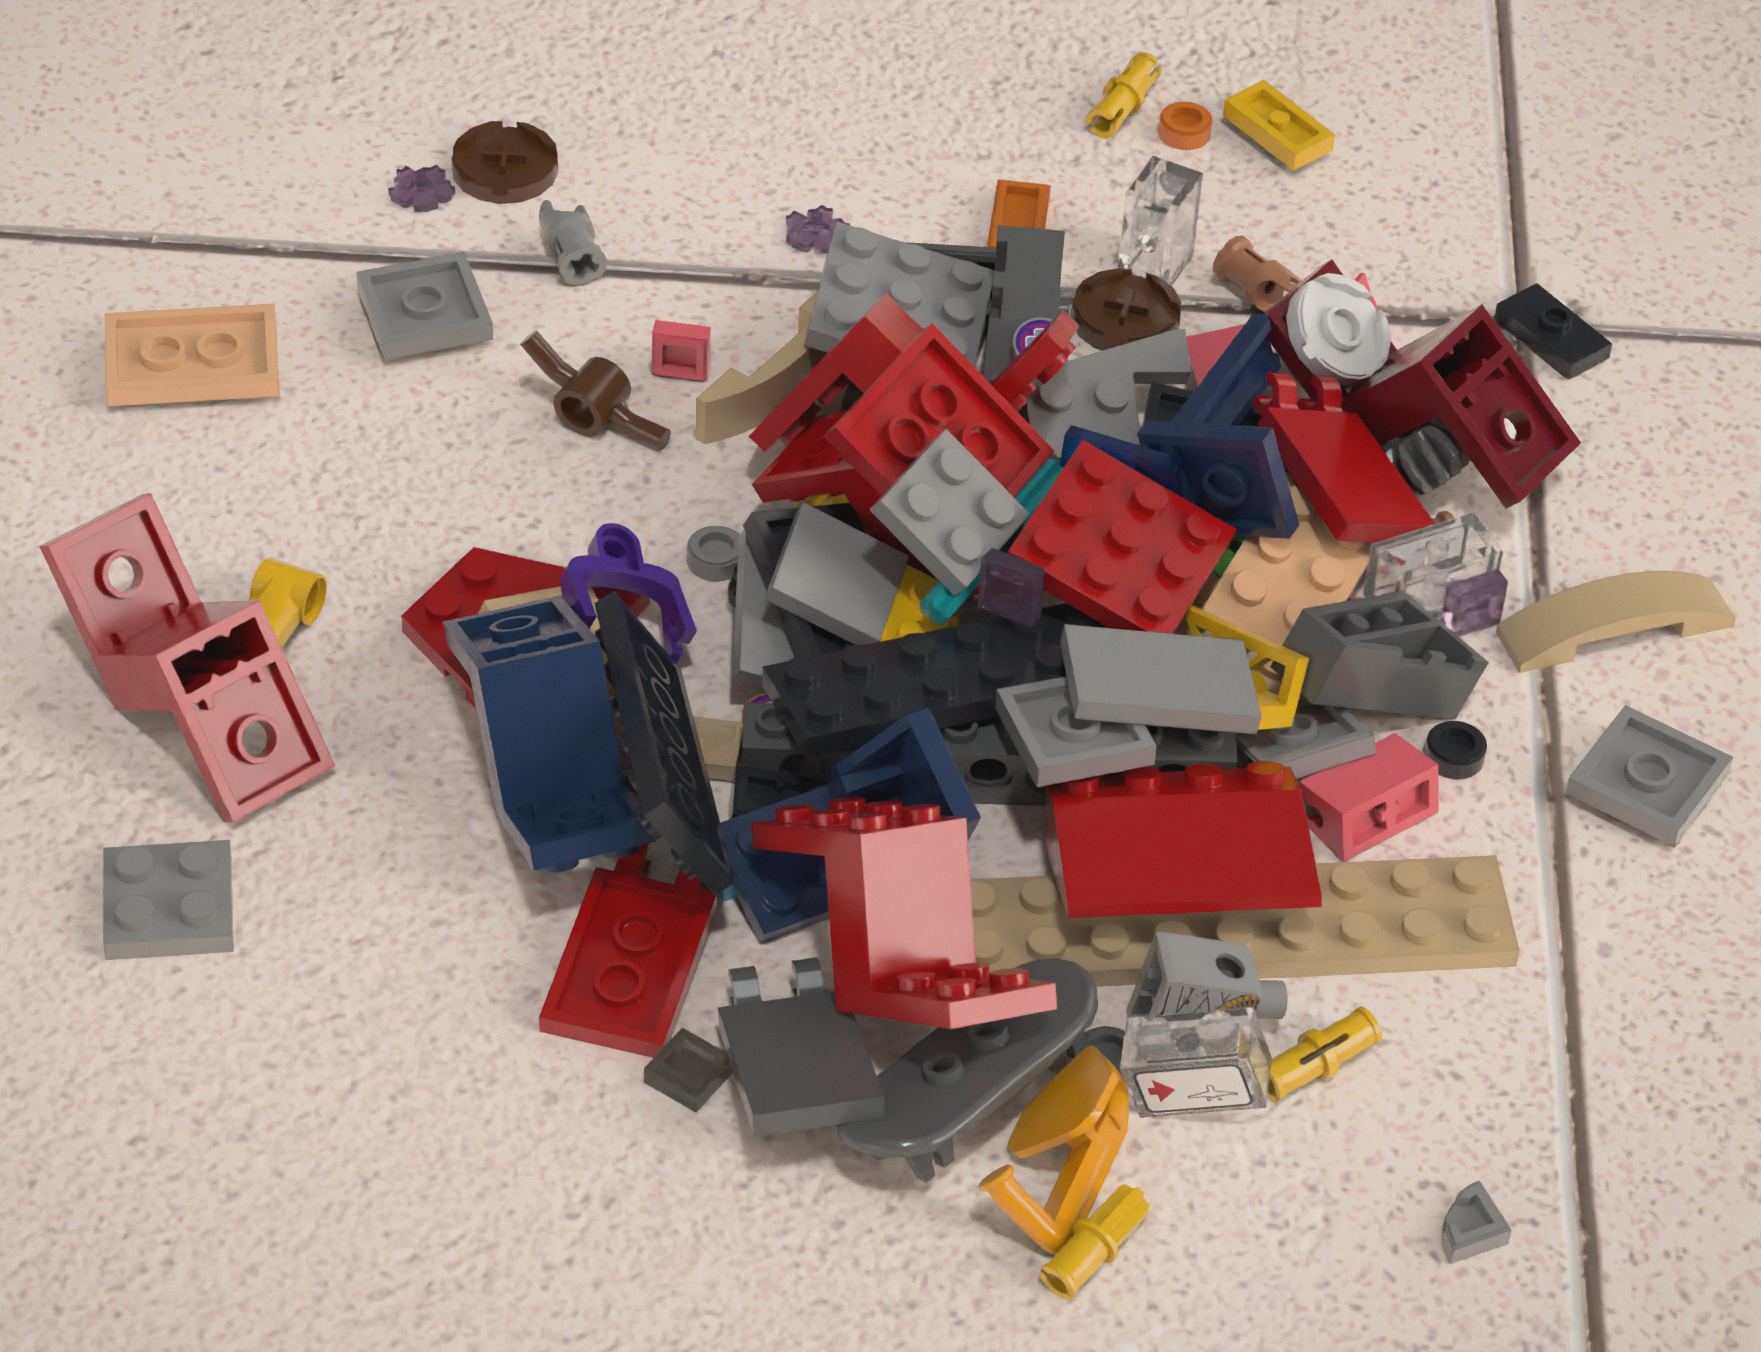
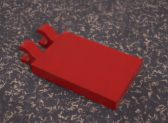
[1252,372,1437,543]
[539,843,717,1060]

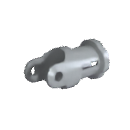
[539,200,607,286]

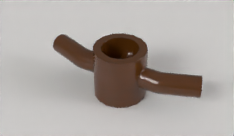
[520,330,671,450]

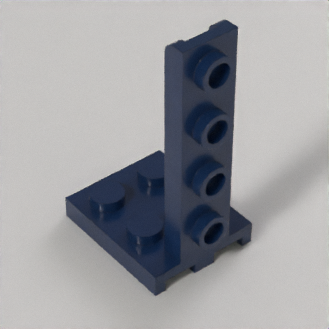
[1137,314,1299,539]

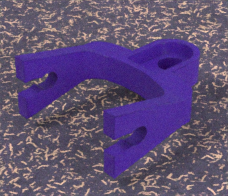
[560,523,697,664]

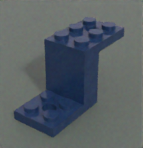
[443,596,657,873]

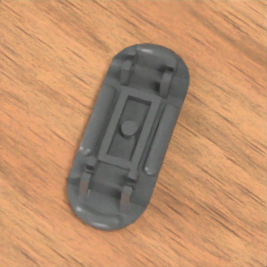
[834,958,1098,1183]

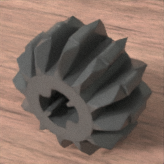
[1381,416,1470,499]

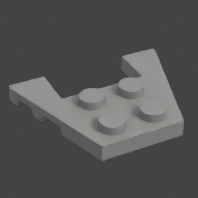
[1022,329,1191,469]

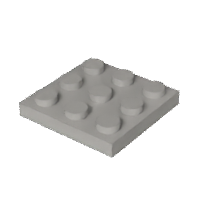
[804,221,995,367]

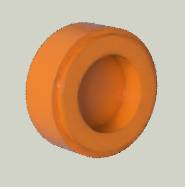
[1158,102,1212,150]

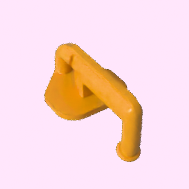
[978,1045,1129,1255]

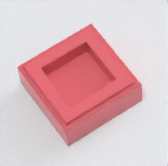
[652,320,711,381]

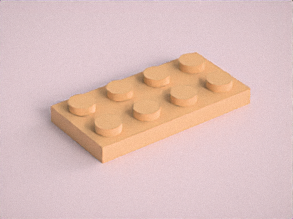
[1187,471,1381,695]

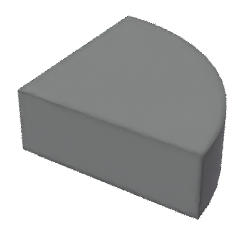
[1442,1180,1512,1264]

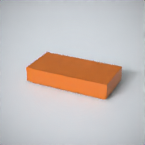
[987,180,1051,247]

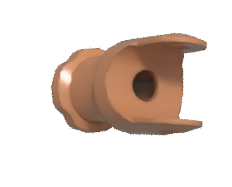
[1213,235,1302,313]

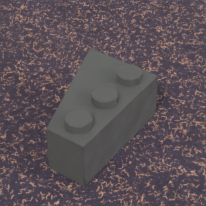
[983,225,1070,383]
[1270,591,1489,719]

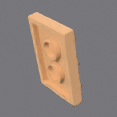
[105,304,280,406]

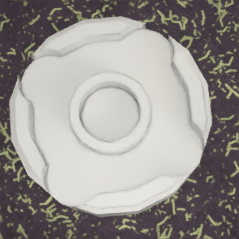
[1286,273,1391,386]

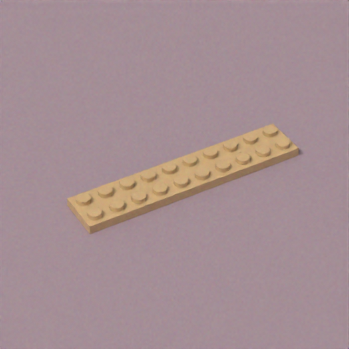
[971,855,1520,987]

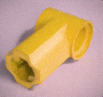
[248,557,327,648]

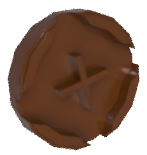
[451,121,559,204]
[1071,268,1181,351]

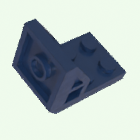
[720,708,981,944]

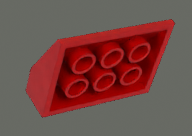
[1045,761,1322,918]

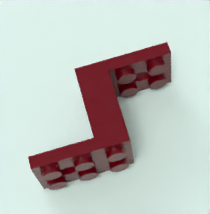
[1264,259,1581,509]

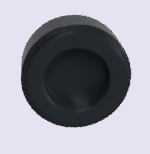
[1424,721,1487,780]

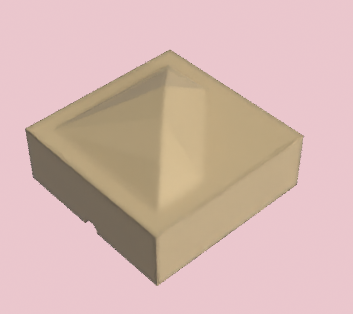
[693,716,743,781]

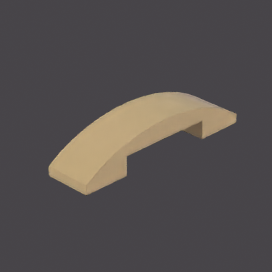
[696,292,828,444]
[1496,570,1736,673]

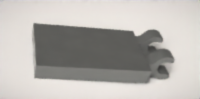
[718,957,885,1137]

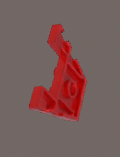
[401,547,650,709]

